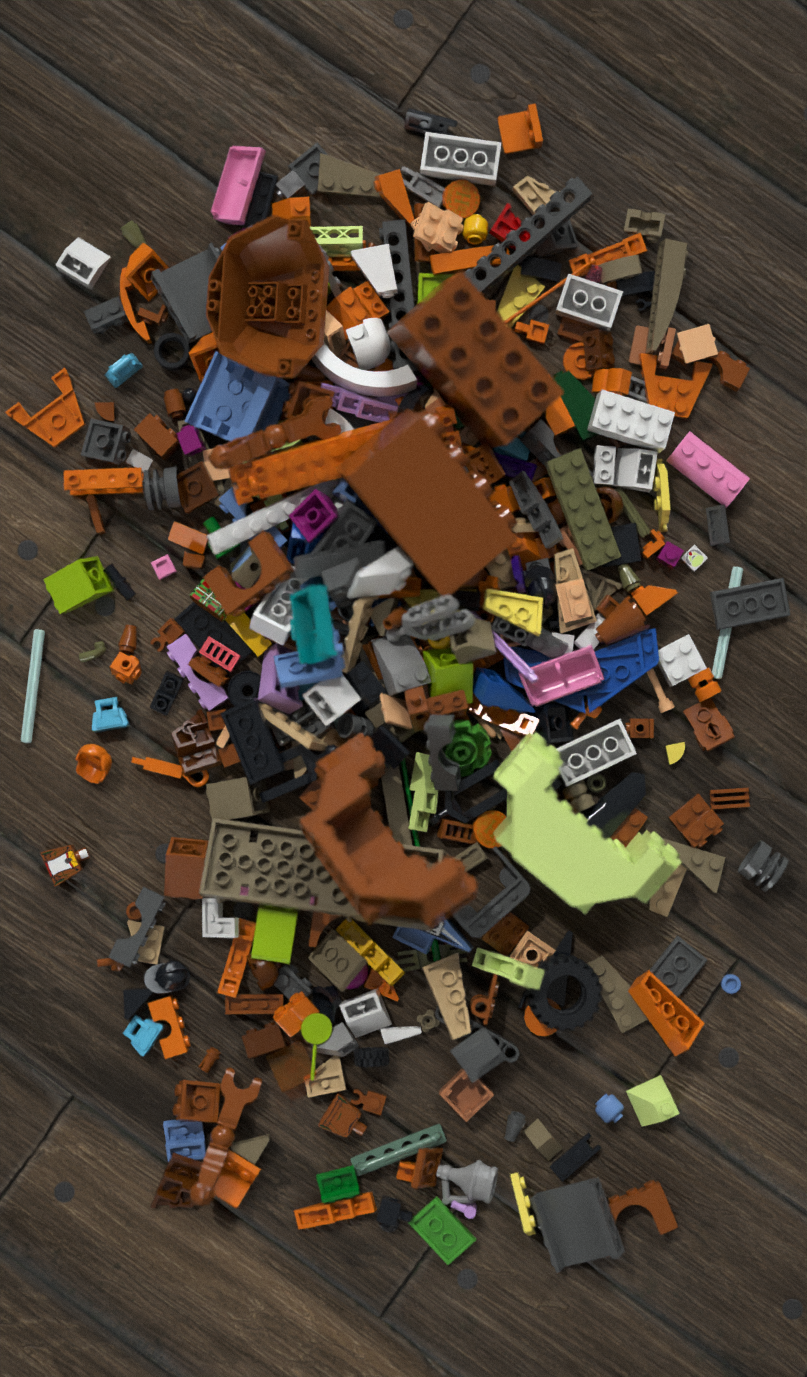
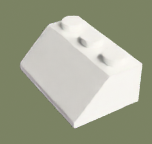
[555,273,623,331]

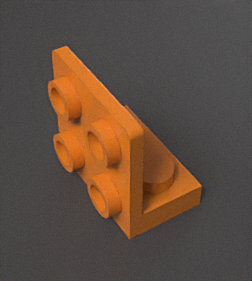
[497,103,543,154]
[213,1149,261,1208]

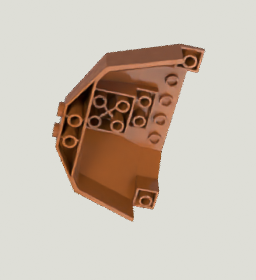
[206,215,329,378]

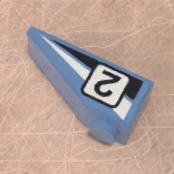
[416,918,473,952]

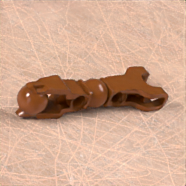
[208,396,342,470]
[190,1067,262,1206]

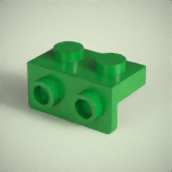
[316,1165,360,1203]

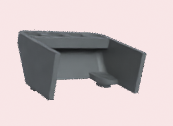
[453,846,530,938]

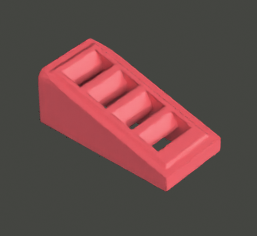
[199,636,242,673]

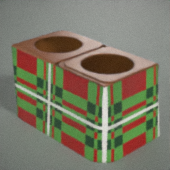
[189,579,228,622]

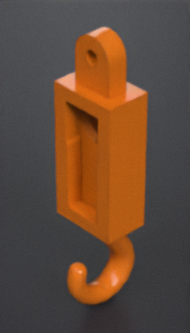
[131,757,209,787]

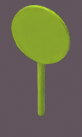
[301,1013,332,1081]

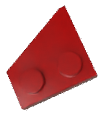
[489,203,530,251]

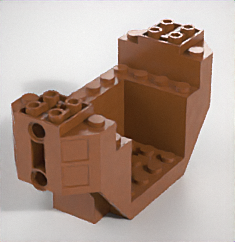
[300,732,478,930]

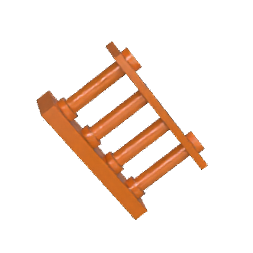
[64,468,144,496]

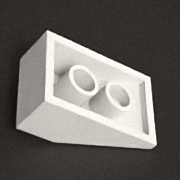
[347,547,414,598]

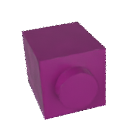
[176,425,207,457]
[655,541,684,569]

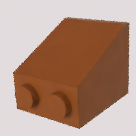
[164,837,209,900]

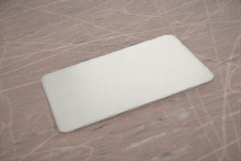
[126,449,153,472]

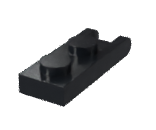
[404,108,458,136]
[549,1132,601,1182]

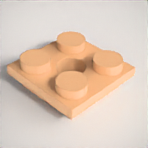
[509,931,556,967]

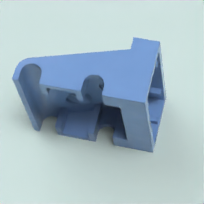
[184,351,290,442]

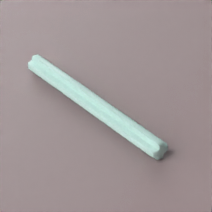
[712,567,743,679]
[21,629,45,743]

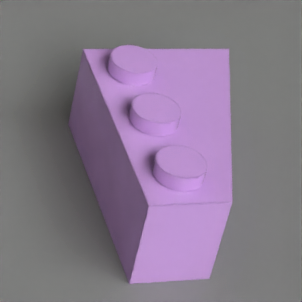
[258,643,303,714]

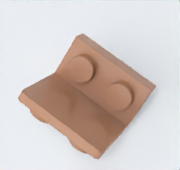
[629,325,676,370]

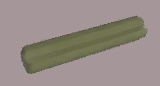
[615,487,651,538]

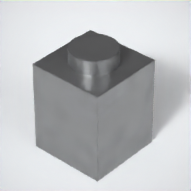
[276,170,306,200]

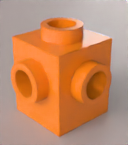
[110,652,142,685]

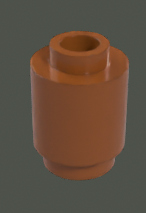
[163,389,186,419]

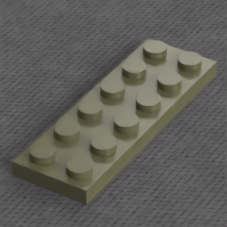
[544,448,621,571]

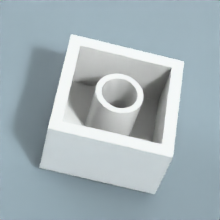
[658,634,706,687]

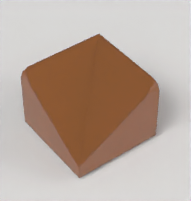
[183,551,205,570]

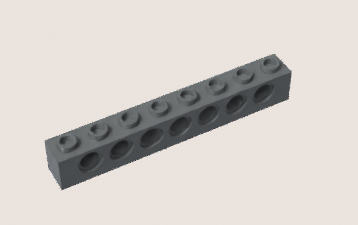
[464,176,594,296]
[379,220,420,375]

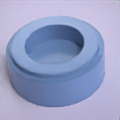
[721,974,741,994]

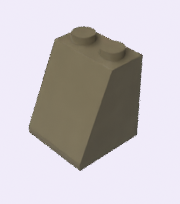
[206,777,271,820]

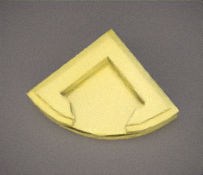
[665,742,685,765]

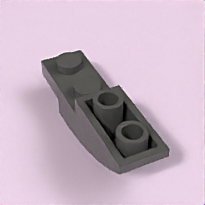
[492,616,569,659]

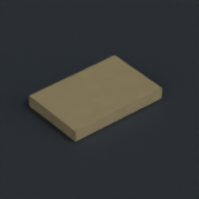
[308,929,368,992]

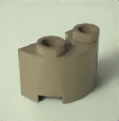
[624,208,666,243]

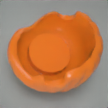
[75,744,112,784]

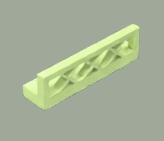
[310,226,363,257]

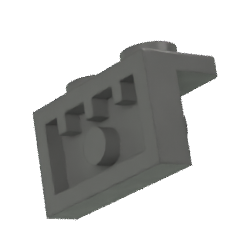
[84,296,128,334]
[274,963,313,999]

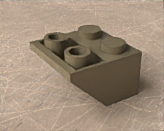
[448,618,496,665]

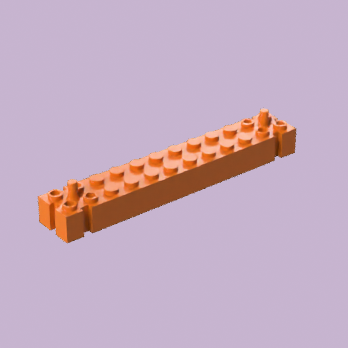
[228,404,462,505]

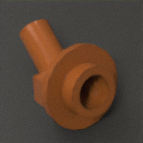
[97,958,124,971]

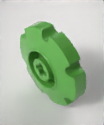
[442,720,491,777]

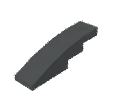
[509,471,563,549]

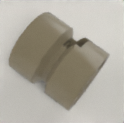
[561,779,595,814]

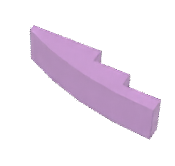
[321,383,398,423]

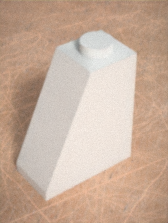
[351,244,398,298]

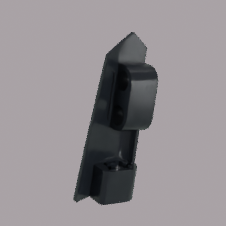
[583,772,646,840]

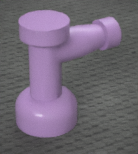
[450,1200,477,1218]

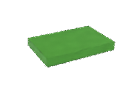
[408,1196,476,1265]

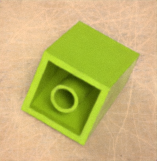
[43,556,114,614]
[423,646,473,704]
[251,904,298,964]

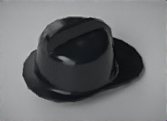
[525,566,557,610]
[144,961,190,994]
[312,985,341,1025]

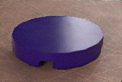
[511,555,526,594]

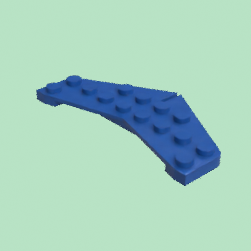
[504,629,659,714]

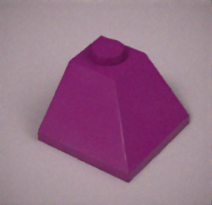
[289,489,338,543]

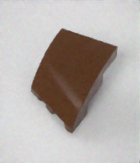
[171,709,221,776]
[151,1152,203,1208]

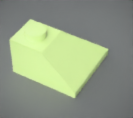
[626,1075,679,1127]

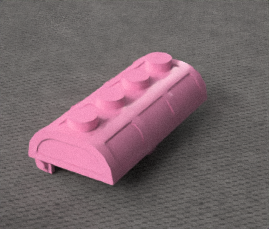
[211,146,266,225]
[666,431,750,508]
[519,645,604,707]

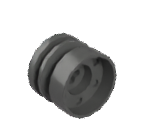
[142,467,182,511]
[737,840,788,892]

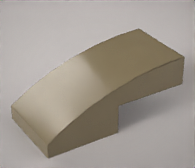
[598,255,642,284]

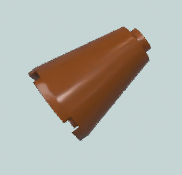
[595,596,650,645]

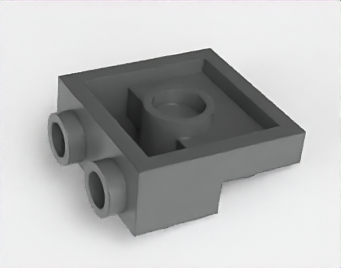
[81,419,131,466]

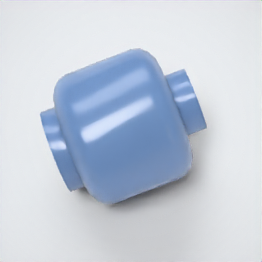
[595,1094,624,1123]

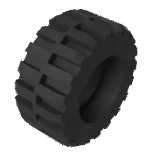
[525,954,603,1032]

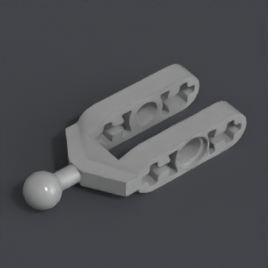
[386,595,475,642]

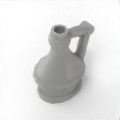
[436,1160,498,1205]

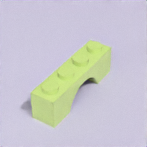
[472,947,545,989]

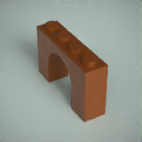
[203,531,295,617]
[607,1180,678,1257]

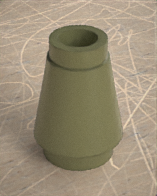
[120,220,147,249]
[617,563,641,593]

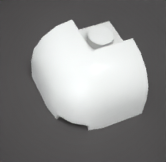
[346,318,391,370]

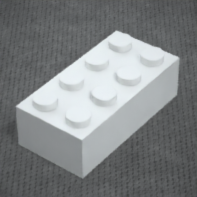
[420,132,501,186]
[587,389,675,453]
[249,565,309,645]
[556,719,637,787]

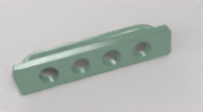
[351,1123,446,1176]

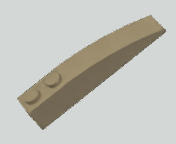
[645,239,688,354]

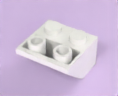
[56,237,111,290]
[612,448,658,492]
[302,674,361,726]
[340,988,392,1038]

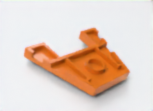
[639,353,712,419]
[5,368,85,448]

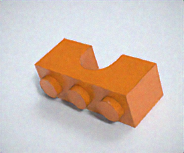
[148,995,191,1059]

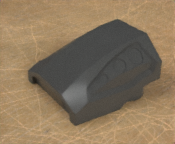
[450,1028,506,1083]

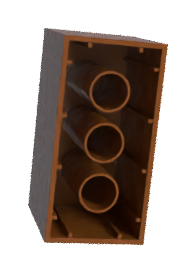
[386,271,564,448]
[336,409,518,596]

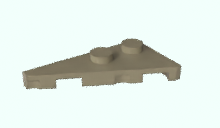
[662,838,726,893]

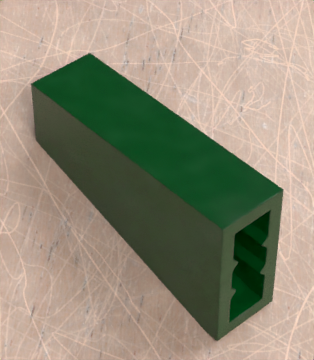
[553,370,599,443]

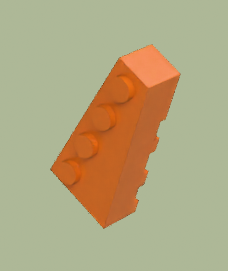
[628,970,705,1057]

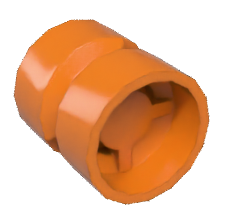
[687,667,722,702]

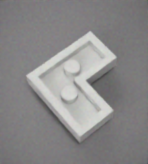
[202,898,239,938]

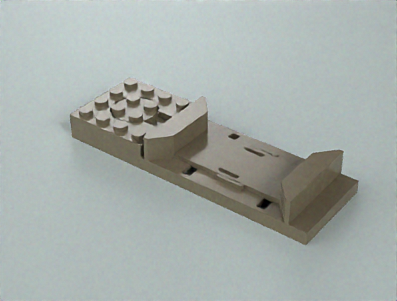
[199,818,444,931]

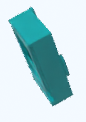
[290,585,338,664]

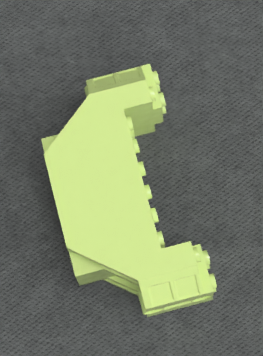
[493,731,682,914]

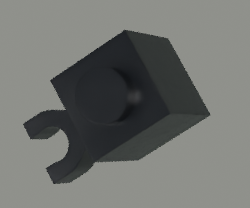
[376,1195,412,1228]

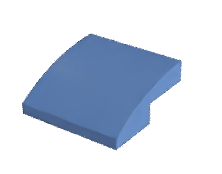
[163,1120,206,1162]

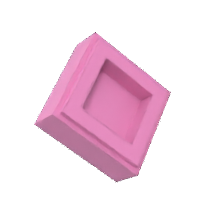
[151,554,177,580]

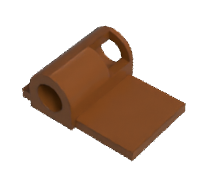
[683,697,735,752]
[470,973,499,1025]

